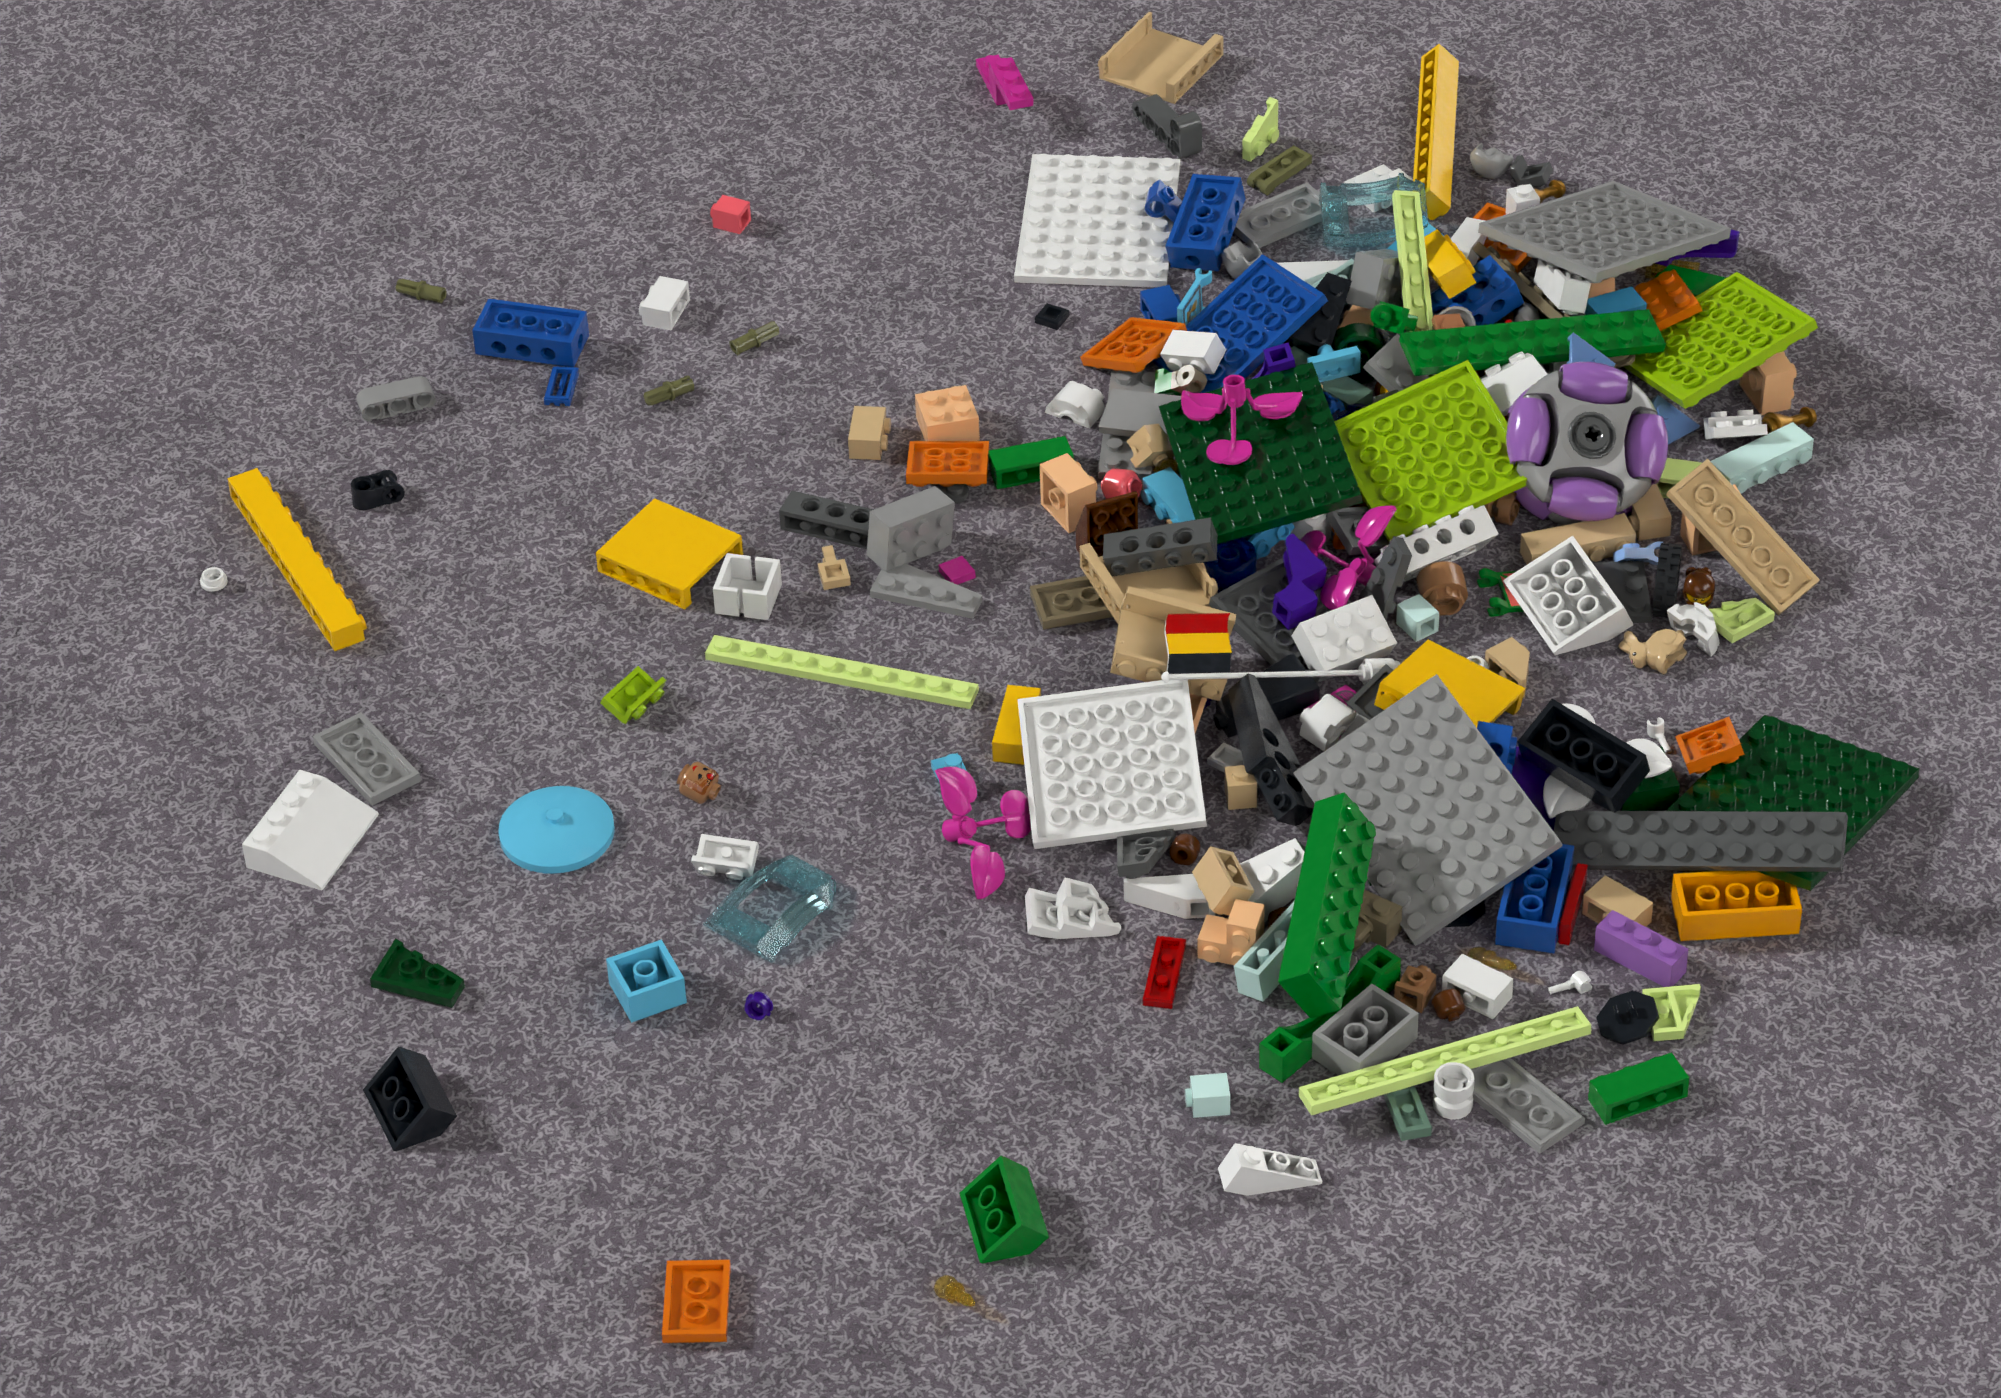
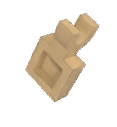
[818,545,851,590]

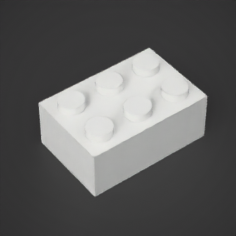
[1291,595,1397,683]

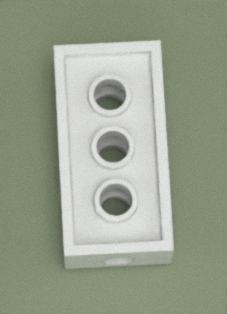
[1374,505,1499,583]

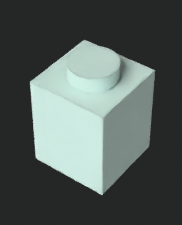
[1396,594,1439,642]
[1185,1073,1230,1118]

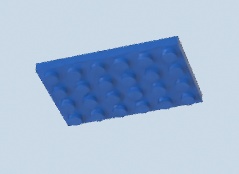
[1152,254,1328,393]

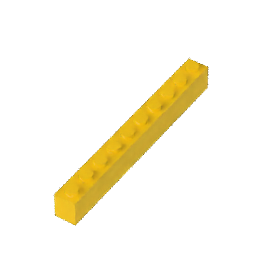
[1412,44,1459,220]
[227,468,367,651]

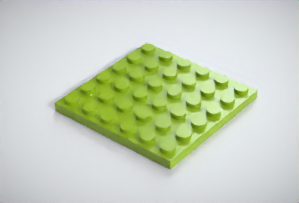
[1624,272,1818,409]
[1334,360,1527,543]

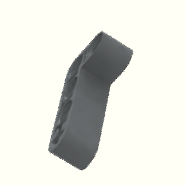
[1132,94,1202,159]

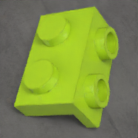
[600,666,667,724]

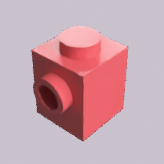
[710,195,751,234]

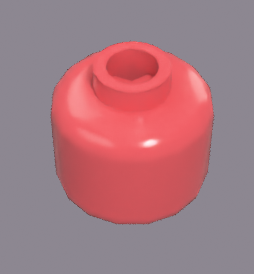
[1101,469,1142,499]

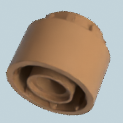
[1416,561,1468,616]

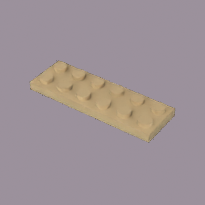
[1666,459,1820,615]

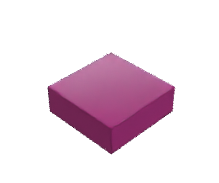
[938,556,976,585]

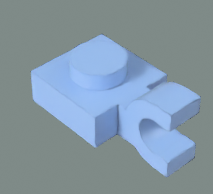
[1613,541,1663,565]

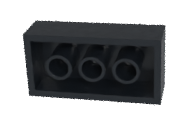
[1517,699,1650,813]

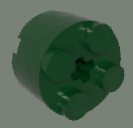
[1331,323,1384,384]

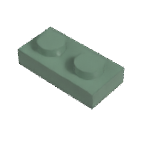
[1384,1086,1432,1141]

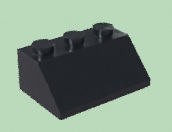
[363,1046,457,1152]

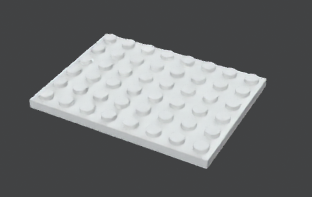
[1014,154,1180,287]

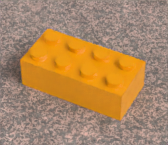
[1671,871,1802,941]

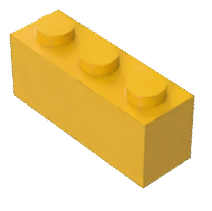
[992,685,1041,765]

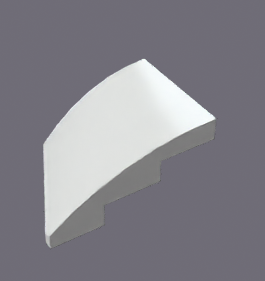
[1025,878,1121,939]

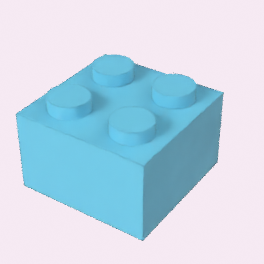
[606,939,687,1023]

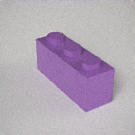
[1594,910,1688,987]

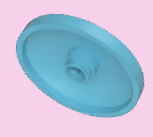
[498,786,615,874]

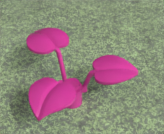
[1181,375,1303,465]
[1300,505,1398,610]
[935,767,1031,899]

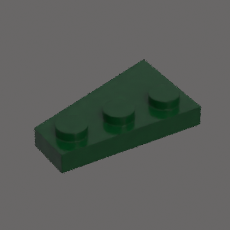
[370,938,465,1008]

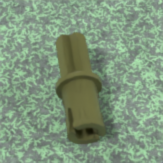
[396,279,447,304]
[729,321,779,356]
[643,375,694,406]

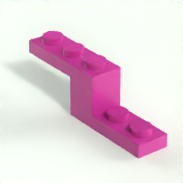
[976,54,1033,110]

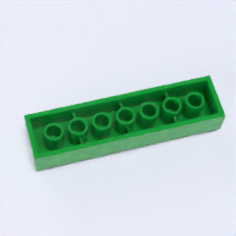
[1278,792,1376,1019]

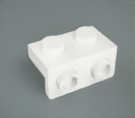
[691,834,759,880]

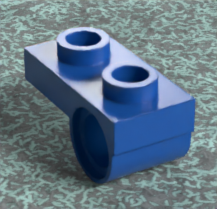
[1145,180,1182,223]

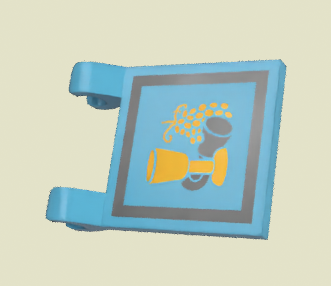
[1177,268,1212,325]

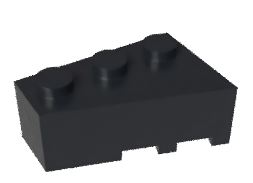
[1283,272,1352,356]

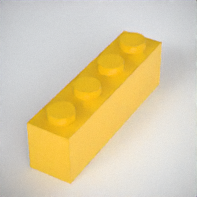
[1424,229,1476,299]

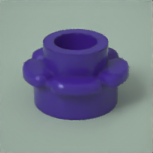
[744,992,773,1020]

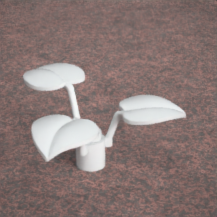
[1543,704,1672,819]

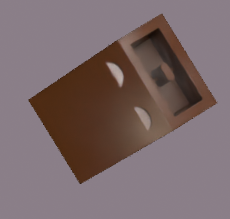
[1076,491,1138,557]

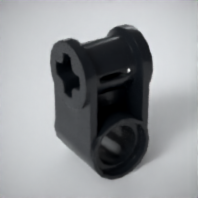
[351,470,405,511]

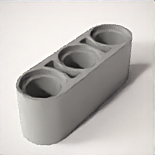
[356,376,436,422]

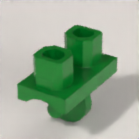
[1370,301,1418,334]

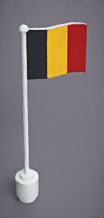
[1161,613,1400,685]

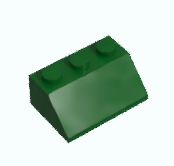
[959,1155,1049,1264]

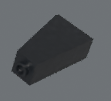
[1213,653,1320,738]

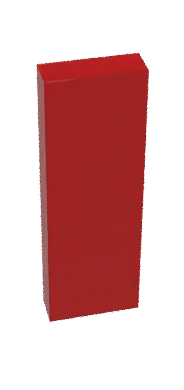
[1558,863,1588,945]
[1143,936,1186,1009]

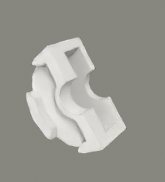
[1045,381,1105,428]
[1667,602,1720,656]
[1300,694,1358,751]

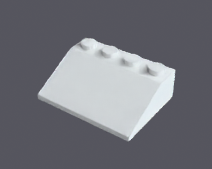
[1480,352,1547,416]
[1503,536,1634,655]
[242,770,379,890]

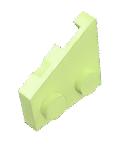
[1242,97,1279,162]
[1704,598,1775,643]
[1642,984,1701,1041]

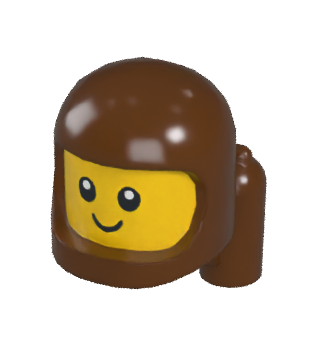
[1683,567,1715,607]

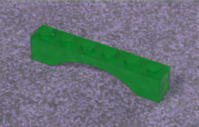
[1259,944,1401,1083]

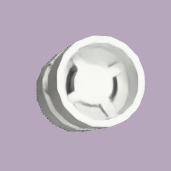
[1433,1062,1474,1120]

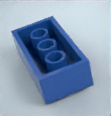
[1495,844,1574,953]

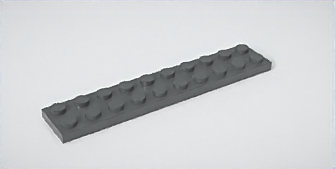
[1554,811,1848,872]

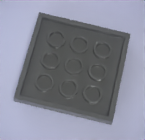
[1209,558,1350,666]

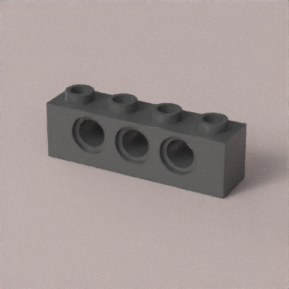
[779,491,874,549]
[1103,517,1218,576]

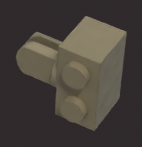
[1352,889,1402,952]

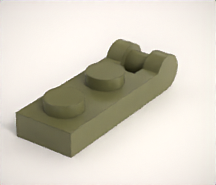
[1247,145,1312,195]

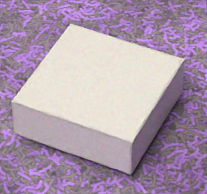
[1207,743,1244,773]

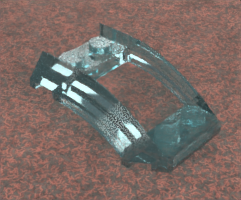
[1319,173,1428,247]
[703,854,837,963]

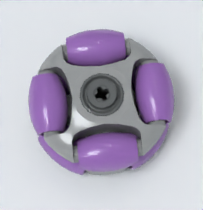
[1506,362,1668,525]

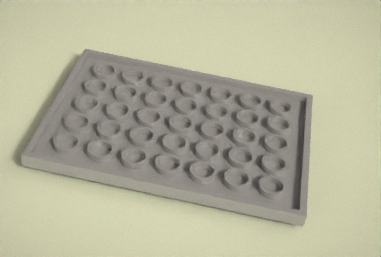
[1478,181,1731,283]
[1293,674,1563,946]

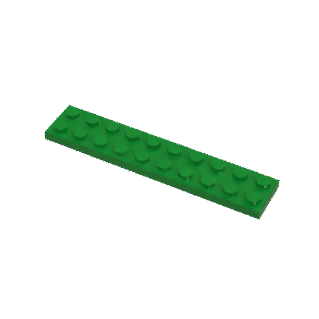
[1399,309,1666,376]

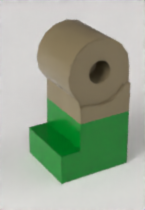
[1154,365,1207,396]

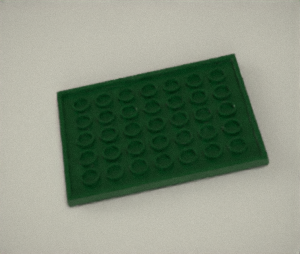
[1159,362,1363,544]
[1666,715,1920,891]

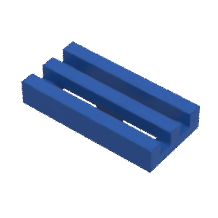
[544,367,579,406]

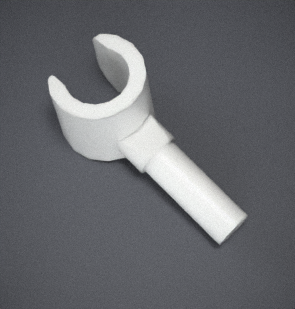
[1647,717,1672,753]
[1548,971,1592,995]

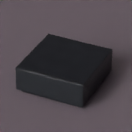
[1035,303,1070,330]

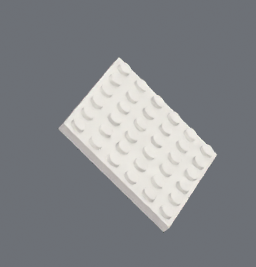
[1017,679,1207,849]

